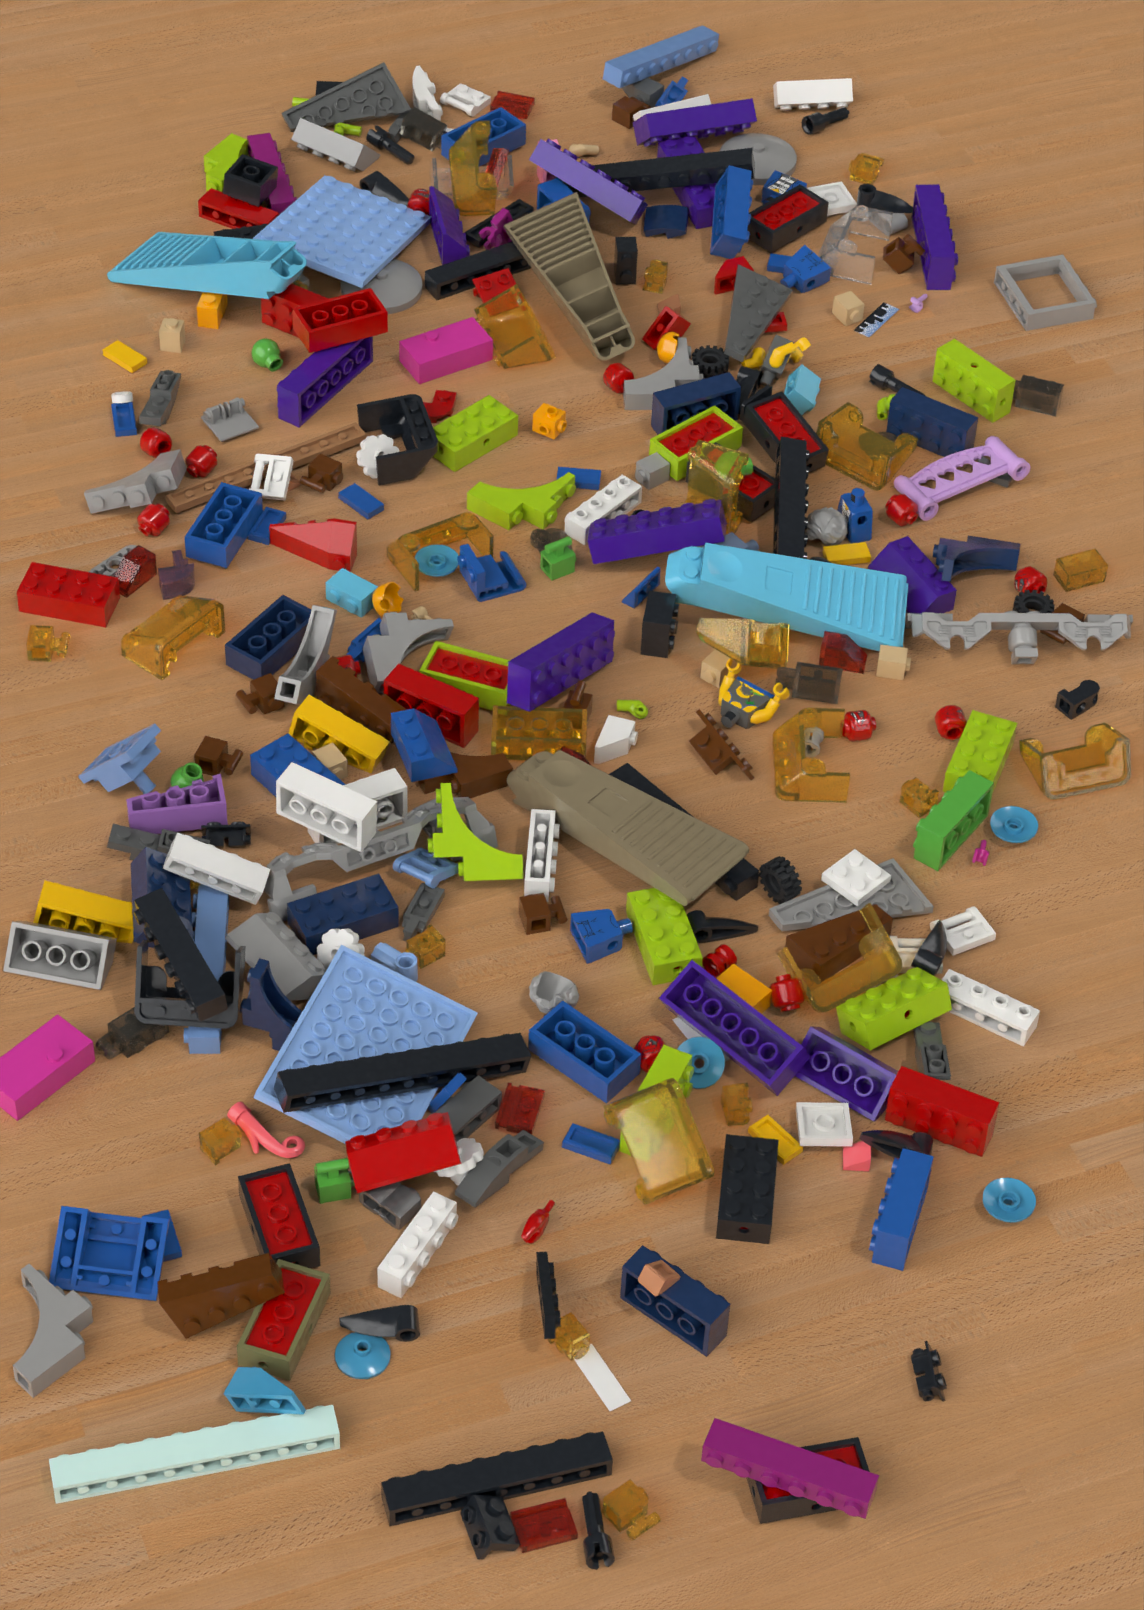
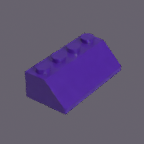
[429,186,470,265]
[868,536,957,613]
[795,1026,898,1122]

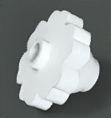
[356,434,399,478]
[317,928,365,970]
[434,1138,484,1185]

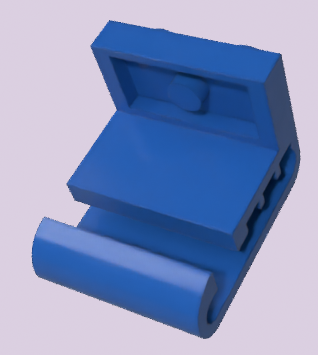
[457,544,527,602]

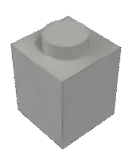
[635,452,670,490]

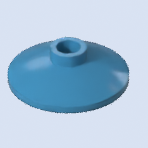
[414,544,459,577]
[990,806,1038,843]
[677,1037,725,1089]
[982,1178,1036,1222]
[335,1332,391,1379]

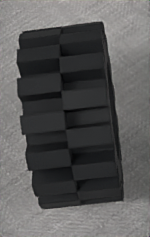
[692,345,729,379]
[1012,590,1055,613]
[759,856,802,904]

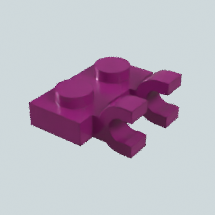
[479,208,513,250]

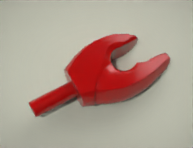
[521,1200,555,1244]

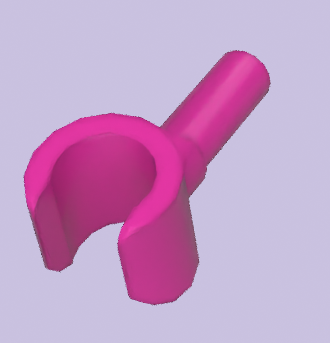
[972,840,989,866]

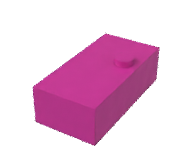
[399,317,493,384]
[0,1014,95,1121]

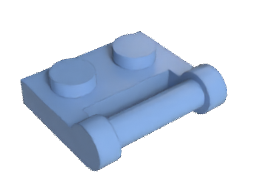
[393,847,458,888]

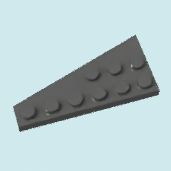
[282,62,412,132]
[724,264,793,362]

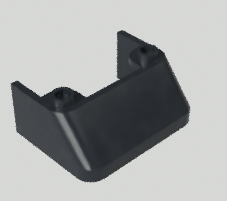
[357,394,438,486]
[134,940,246,1029]

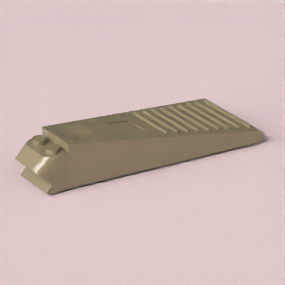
[504,192,635,361]
[507,750,749,906]

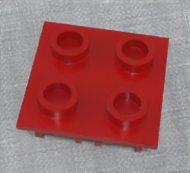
[472,268,526,315]

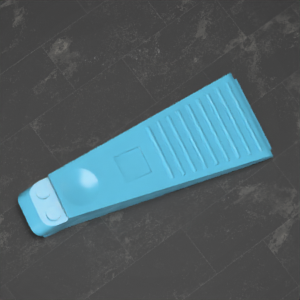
[107,232,307,299]
[665,543,908,651]

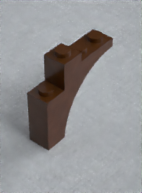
[414,752,513,799]

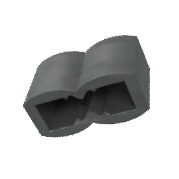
[359,1181,421,1230]

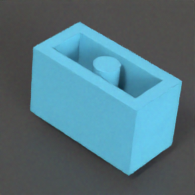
[784,364,821,415]
[326,568,378,618]

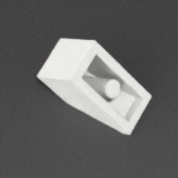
[594,715,638,764]

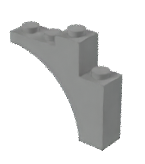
[623,338,703,410]
[84,449,186,514]
[274,605,337,704]
[362,612,454,694]
[13,1264,93,1398]

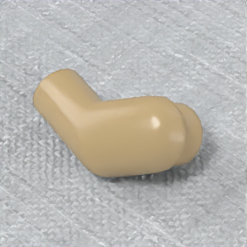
[569,144,599,157]

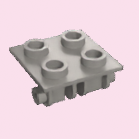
[201,397,259,442]

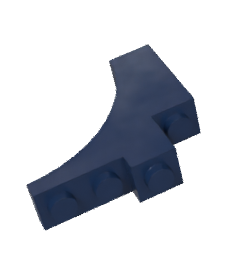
[932,535,1021,582]
[239,958,302,1051]

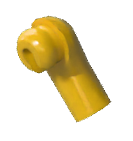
[741,347,766,368]

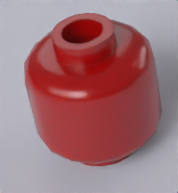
[140,427,172,458]
[185,445,218,478]
[885,494,918,526]
[137,503,170,536]
[769,974,805,1012]

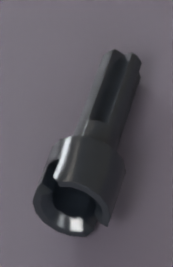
[801,107,850,135]
[366,125,415,164]
[869,364,925,396]
[582,1491,615,1570]

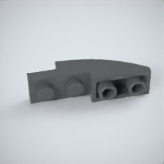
[139,370,181,426]
[107,824,210,860]
[913,1021,951,1080]
[454,1130,544,1207]

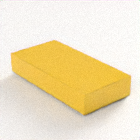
[102,340,147,373]
[822,542,871,565]
[748,1114,803,1165]

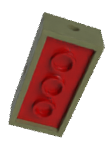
[237,1259,331,1381]

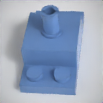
[78,723,161,794]

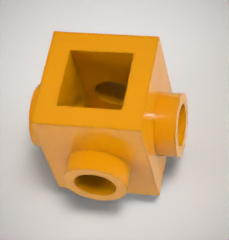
[532,403,567,439]

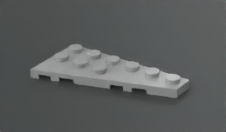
[769,858,934,932]

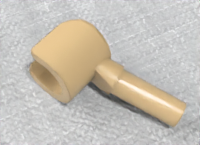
[411,606,432,620]

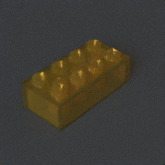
[491,706,587,762]

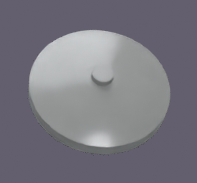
[720,133,797,185]
[340,259,422,314]

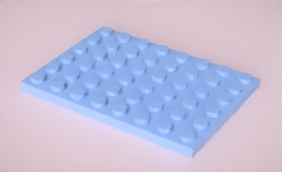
[253,175,431,288]
[254,945,478,1144]

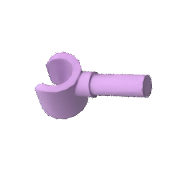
[909,294,928,313]

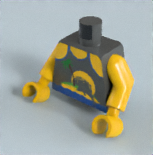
[760,335,811,386]
[718,658,790,729]

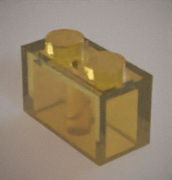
[1053,548,1108,592]

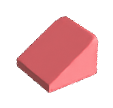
[843,1141,871,1172]

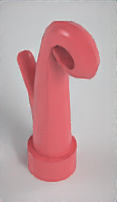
[227,1101,305,1158]

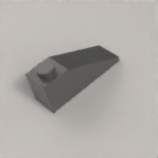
[622,78,664,108]

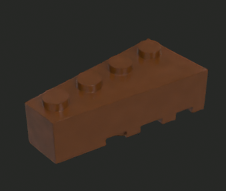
[316,656,406,744]
[784,904,893,985]
[157,1253,285,1339]

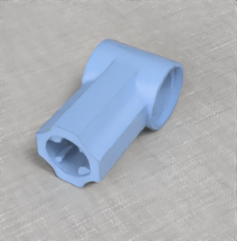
[371,942,418,982]

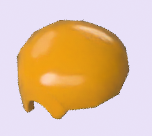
[657,332,679,364]
[372,582,404,617]

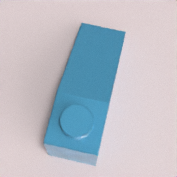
[224,1367,306,1414]

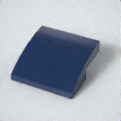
[644,205,689,239]

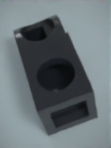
[1055,680,1100,720]

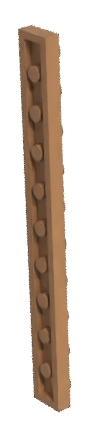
[165,422,367,513]

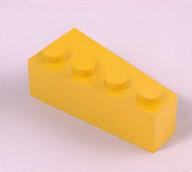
[288,695,390,773]
[33,880,134,944]

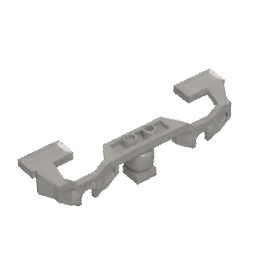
[905,611,1133,664]
[264,797,498,922]

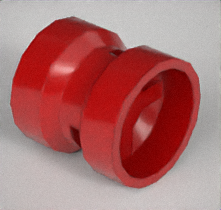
[702,944,737,978]

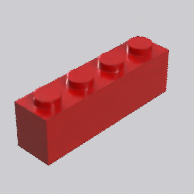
[198,188,279,229]

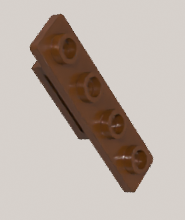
[689,709,755,780]

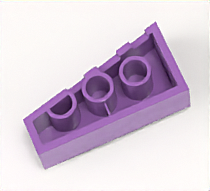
[126,774,228,834]

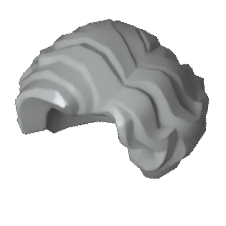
[805,507,848,546]
[529,971,580,1014]

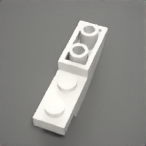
[412,65,443,126]

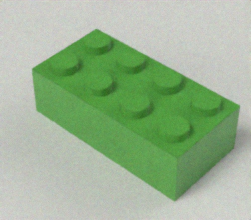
[913,770,994,871]

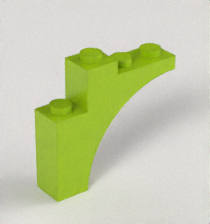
[204,133,264,206]
[467,472,576,530]
[428,783,523,881]

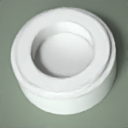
[111,391,133,403]

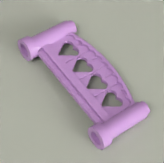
[894,436,1030,521]

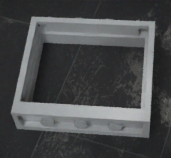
[994,255,1097,331]

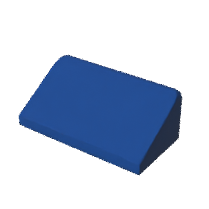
[622,566,661,608]

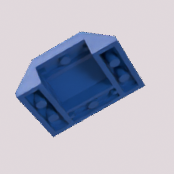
[49,1206,170,1301]

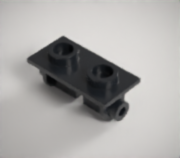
[201,821,251,847]
[911,1341,947,1401]

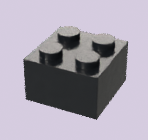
[223,154,278,207]
[640,591,680,658]

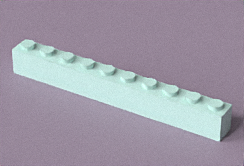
[49,1405,340,1504]

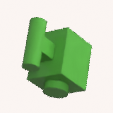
[540,536,576,581]
[314,1158,355,1204]

